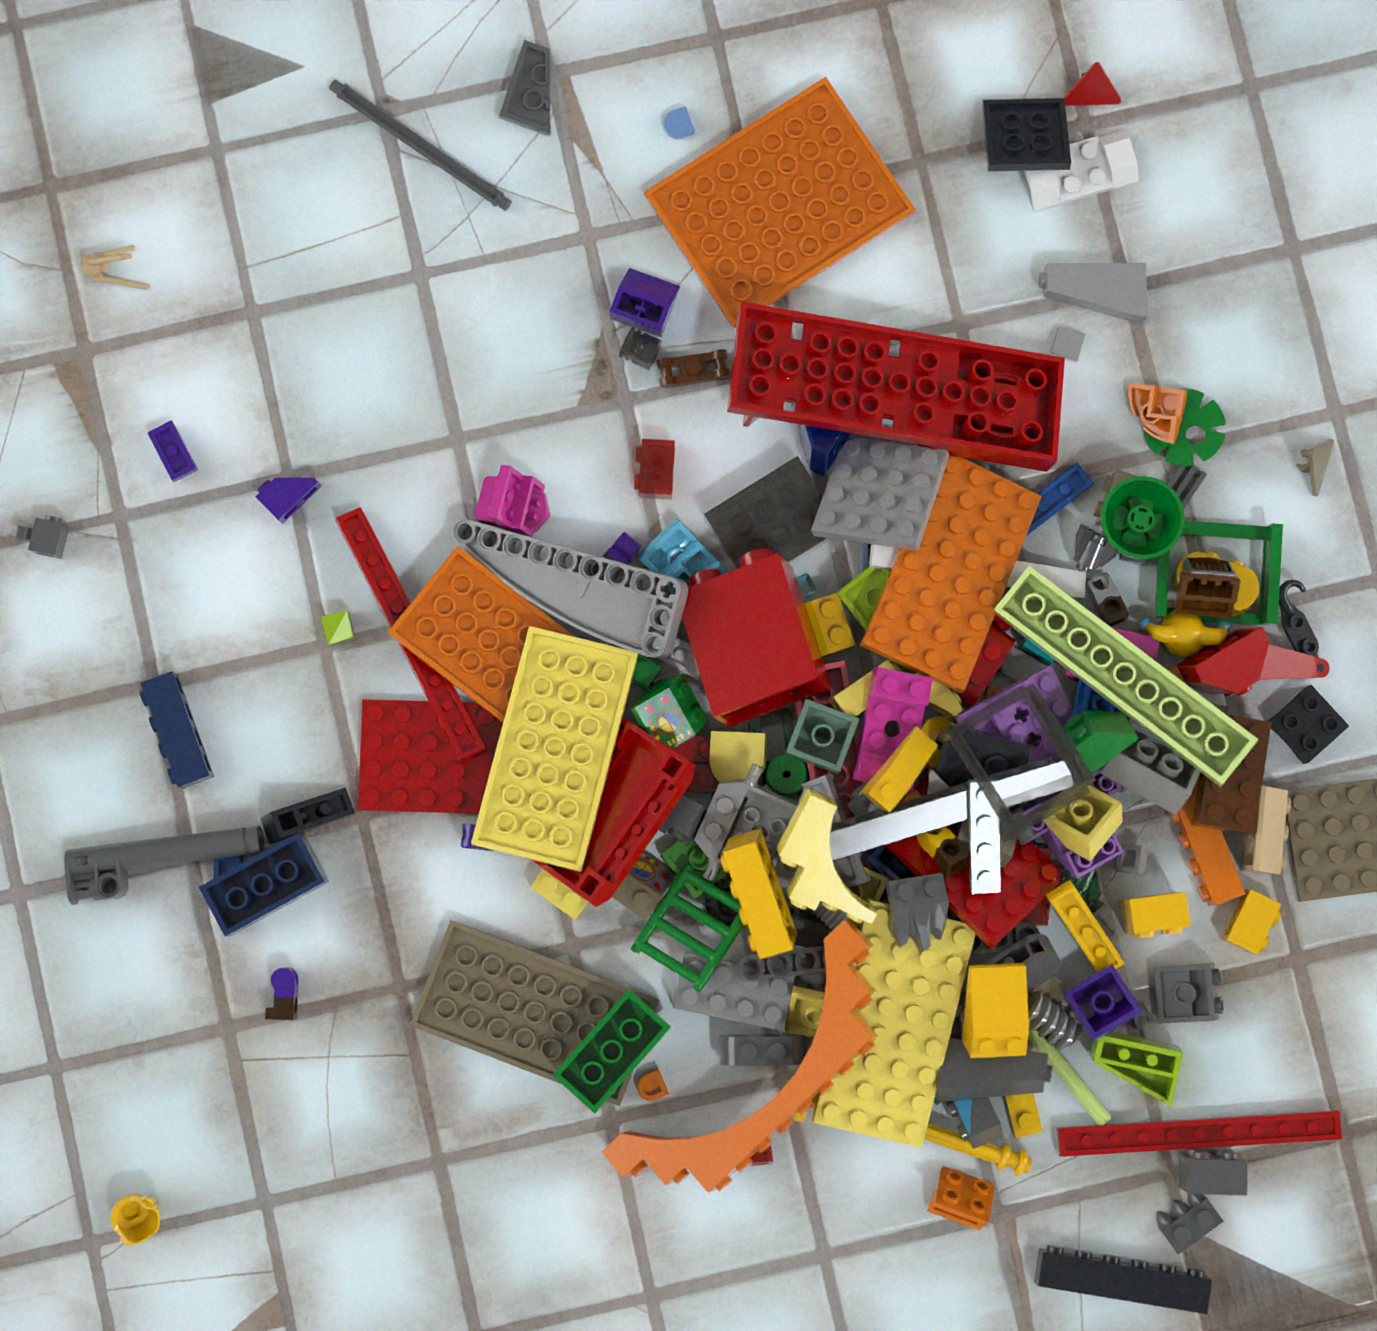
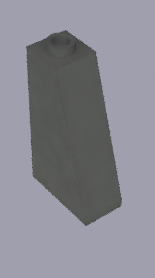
[936,1038,1053,1102]

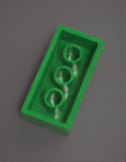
[552,988,671,1114]

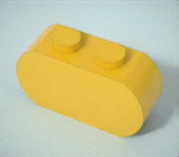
[1172,551,1259,617]

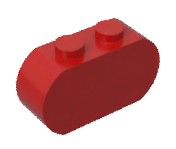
[949,624,1016,708]

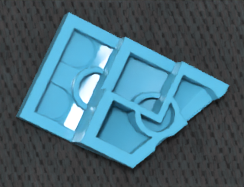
[637,518,729,594]

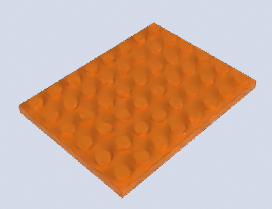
[644,77,916,329]

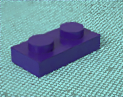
[147,420,198,482]

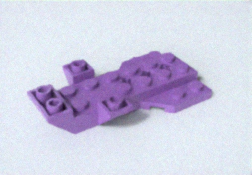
[954,665,1123,879]

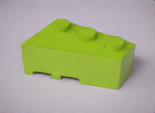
[1089,1031,1183,1107]

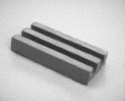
[1167,465,1207,509]

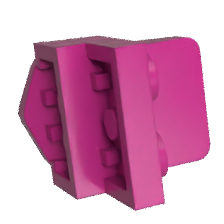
[475,465,550,537]

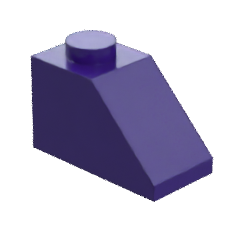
[255,478,322,524]

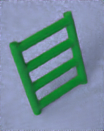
[630,863,744,992]

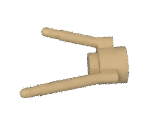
[82,245,150,290]

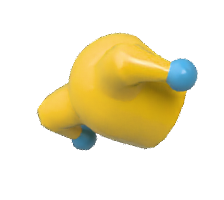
[1140,610,1231,658]

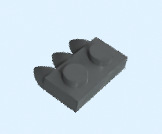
[1156,1193,1224,1255]

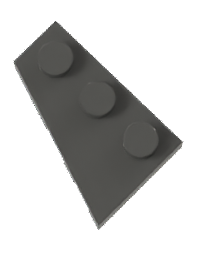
[499,40,551,136]

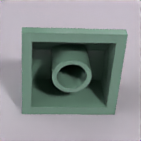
[785,699,859,774]

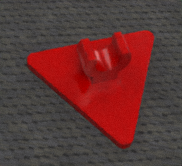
[1064,62,1121,106]

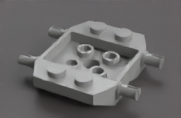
[694,763,815,887]

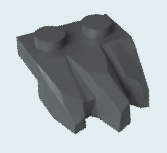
[885,873,948,953]

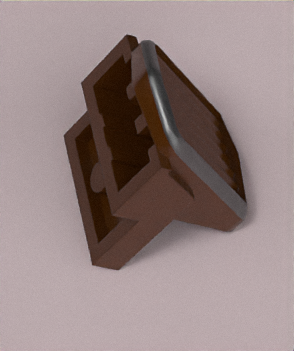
[1175,557,1241,618]

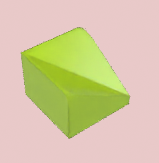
[321,610,356,645]

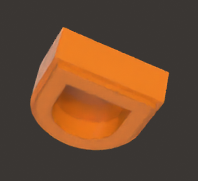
[637,1068,669,1101]

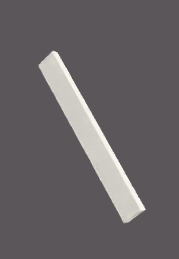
[869,544,1086,601]

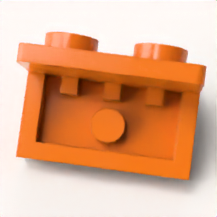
[927,1166,995,1231]

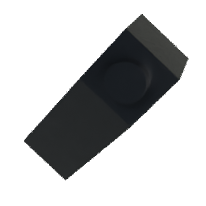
[260,787,355,845]

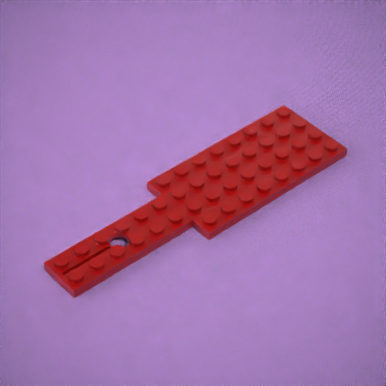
[358,699,720,814]

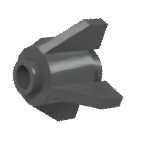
[1073,524,1118,574]

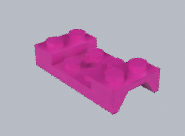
[853,668,933,790]

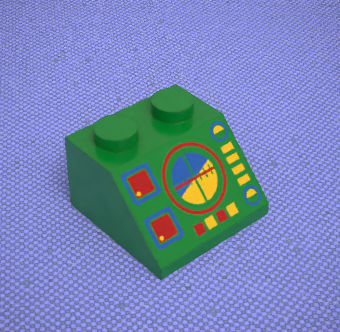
[630,674,708,749]

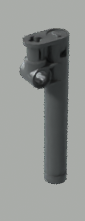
[64,826,264,905]

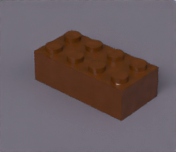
[1192,714,1272,835]

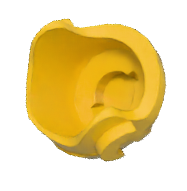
[110,1193,160,1246]

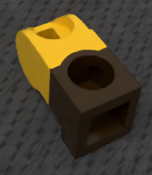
[916,826,970,879]

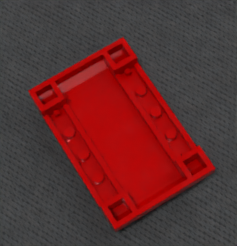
[530,717,695,907]

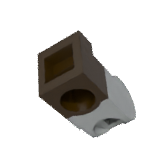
[1086,572,1130,627]

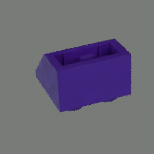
[609,268,680,338]

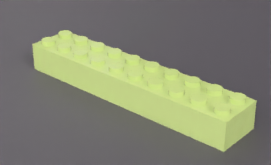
[994,566,1258,787]

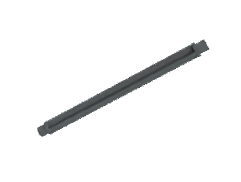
[329,79,512,211]

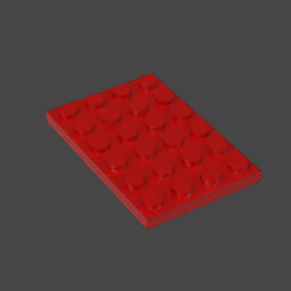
[884,775,1067,949]

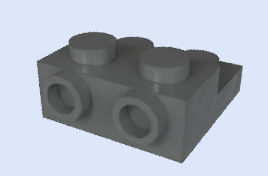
[1154,963,1224,1024]

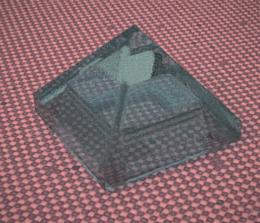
[796,573,817,601]

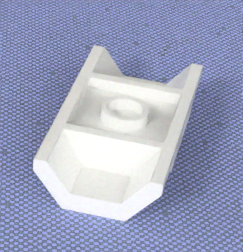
[1024,130,1139,212]

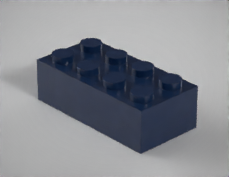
[199,832,329,937]

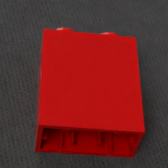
[682,548,832,727]

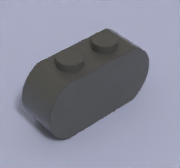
[983,934,1061,993]
[720,1034,804,1066]

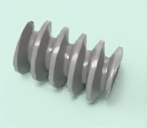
[1027,991,1083,1051]

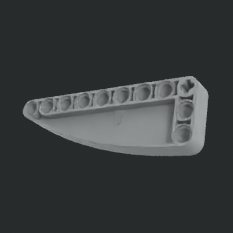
[452,519,688,658]

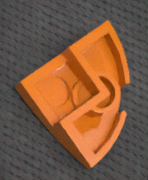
[1128,382,1187,444]

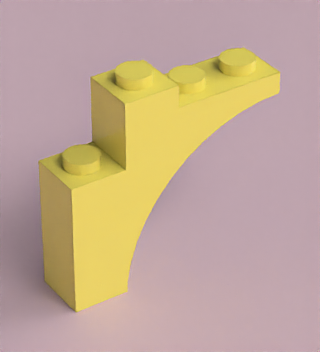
[776,788,877,924]

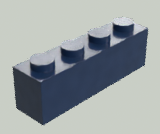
[139,671,214,789]

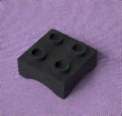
[1268,685,1349,764]

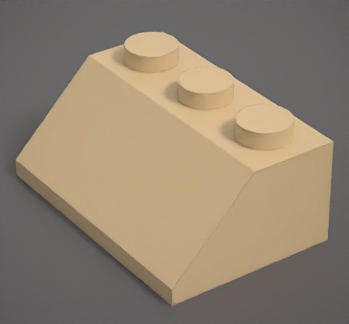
[1241,786,1291,875]

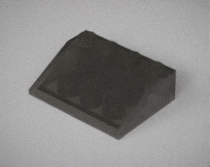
[704,456,827,569]

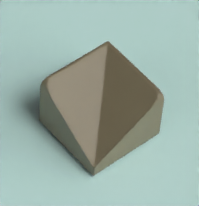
[1029,976,1069,1005]

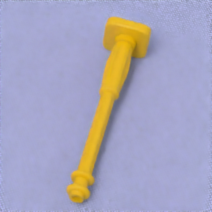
[791,1094,1032,1176]

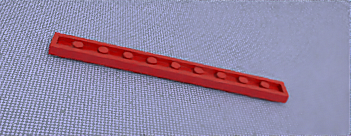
[335,507,486,762]
[1057,1110,1342,1157]

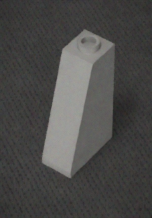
[1039,263,1147,323]

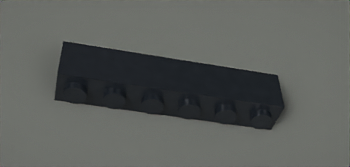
[1034,1245,1212,1315]

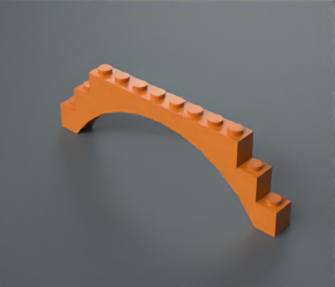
[602,920,878,1192]

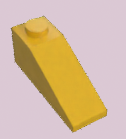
[861,726,938,812]

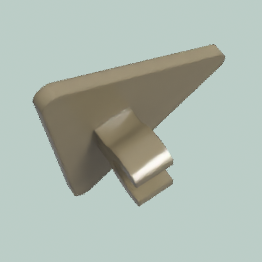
[1296,439,1334,496]

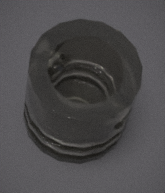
[619,327,662,370]

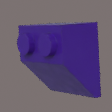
[1064,964,1143,1041]

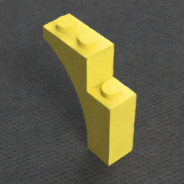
[829,660,963,718]

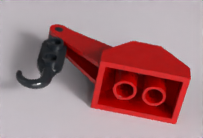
[1175,579,1330,696]

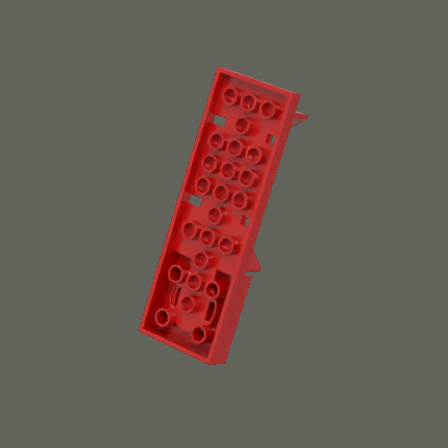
[727,302,1065,472]

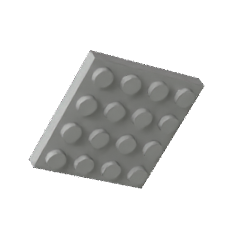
[811,437,950,551]

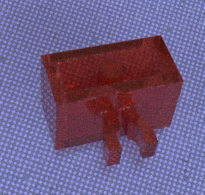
[634,439,675,499]

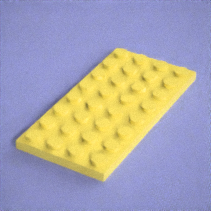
[471,626,639,872]
[811,899,975,1148]

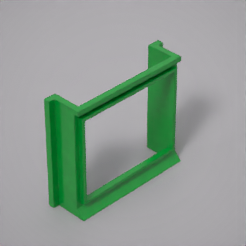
[1154,521,1283,626]

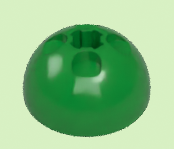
[1101,476,1185,559]

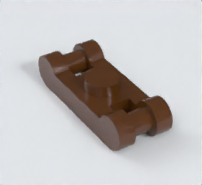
[656,349,731,388]

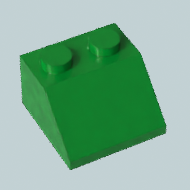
[1062,710,1139,773]

